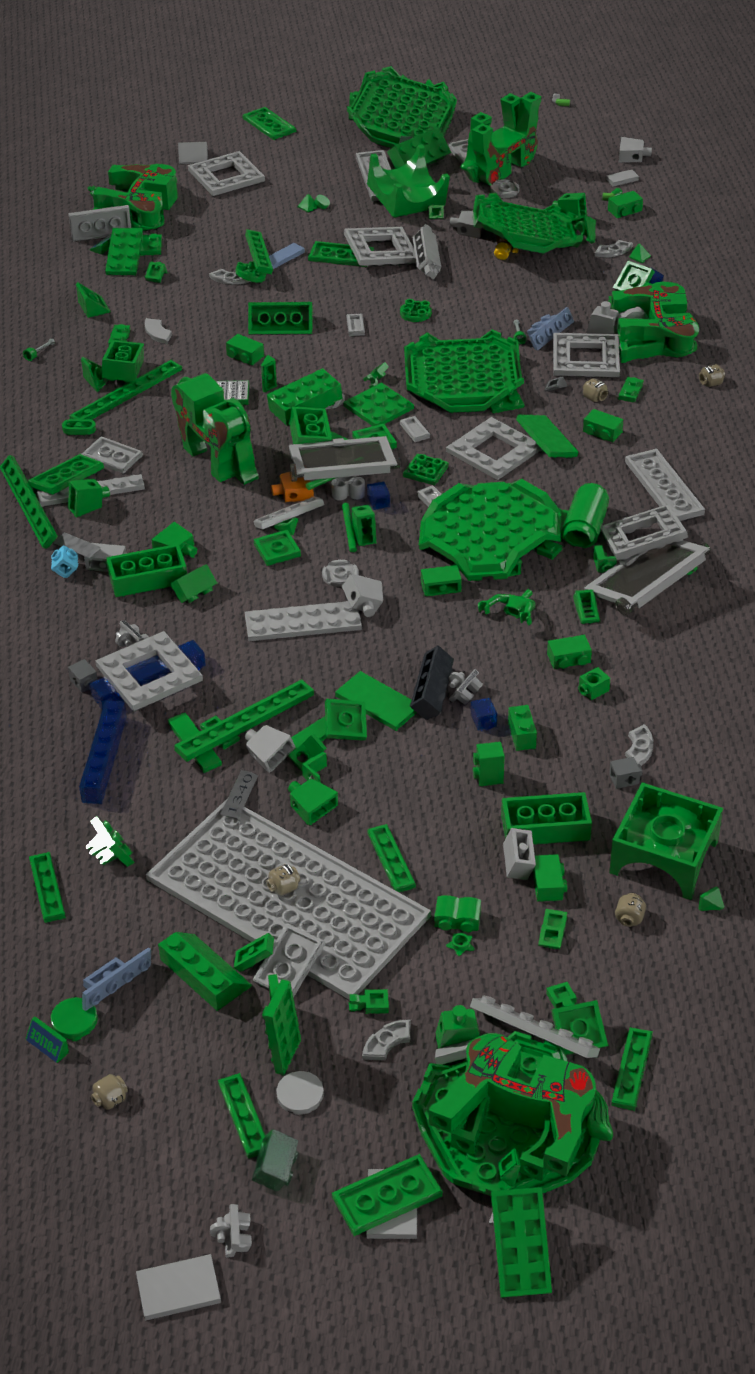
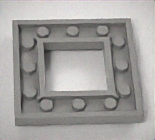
[188,151,265,196]
[344,227,416,266]
[553,333,620,377]
[446,417,542,480]
[601,504,688,560]
[95,631,203,711]

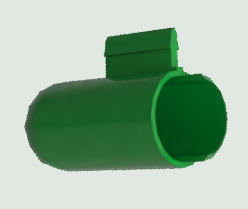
[559,483,609,548]

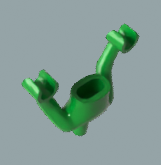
[478,589,535,625]

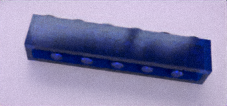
[90,640,206,710]
[79,700,127,804]

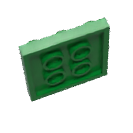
[343,382,414,426]

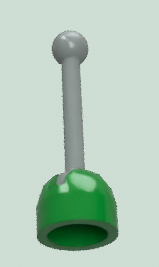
[513,320,527,344]
[23,339,55,361]

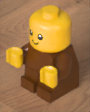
[494,235,519,260]

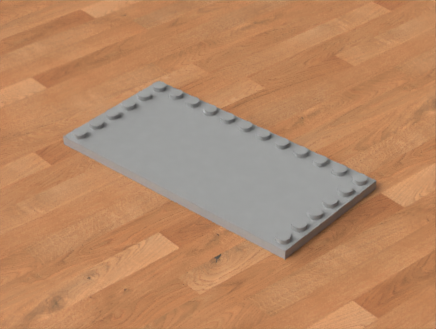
[146,799,431,999]

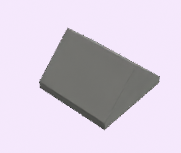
[178,142,208,164]

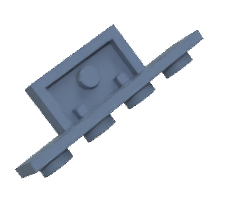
[527,307,574,350]
[82,948,151,1011]

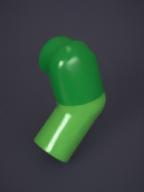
[602,188,623,200]

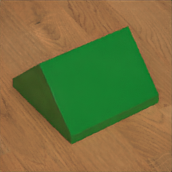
[76,282,111,318]

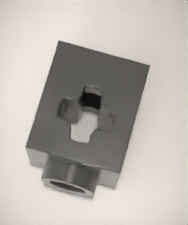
[68,659,98,693]
[609,757,642,789]

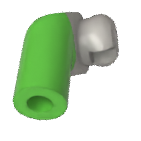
[552,94,570,106]

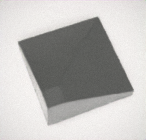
[545,377,568,391]

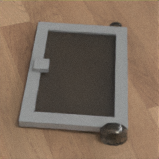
[289,436,400,482]
[584,540,710,616]

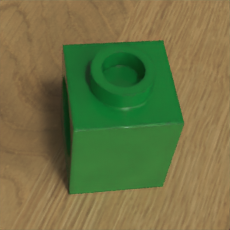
[578,667,610,700]

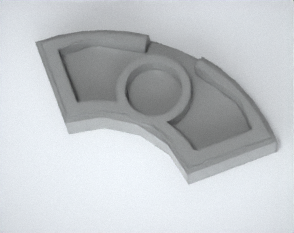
[595,240,633,257]
[209,269,251,285]
[145,318,172,344]
[625,724,653,766]
[362,1020,411,1060]

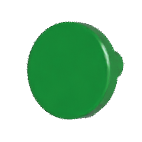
[235,261,266,282]
[400,299,432,322]
[51,997,98,1041]

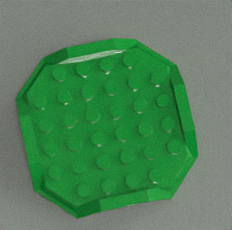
[347,66,457,148]
[472,193,584,254]
[404,329,524,413]
[419,479,561,581]
[412,1031,600,1196]

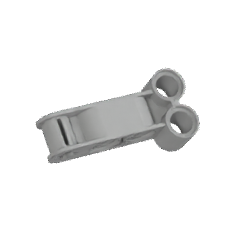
[331,450,365,500]

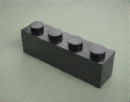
[410,645,454,720]

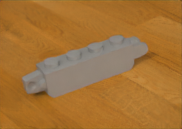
[412,224,441,279]

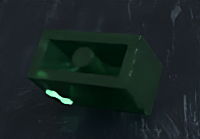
[252,1129,299,1191]

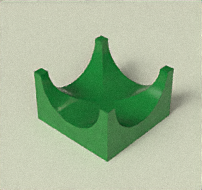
[367,144,450,218]
[609,782,723,900]

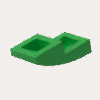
[538,909,567,950]

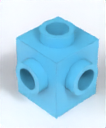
[51,545,78,578]

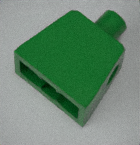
[552,193,587,217]
[68,479,110,518]
[351,505,377,546]
[151,522,197,557]
[288,779,338,826]
[436,1005,480,1049]

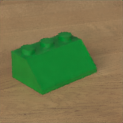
[289,407,332,455]

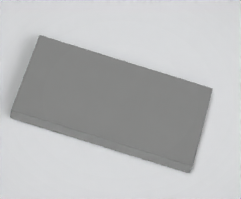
[68,205,131,242]

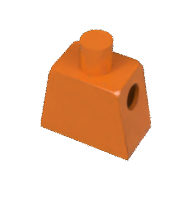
[271,467,314,502]

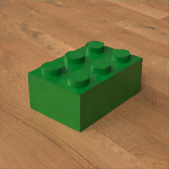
[102,340,144,382]

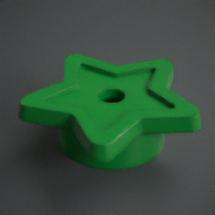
[446,933,475,956]

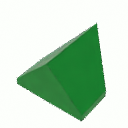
[569,215,596,243]
[81,357,108,393]

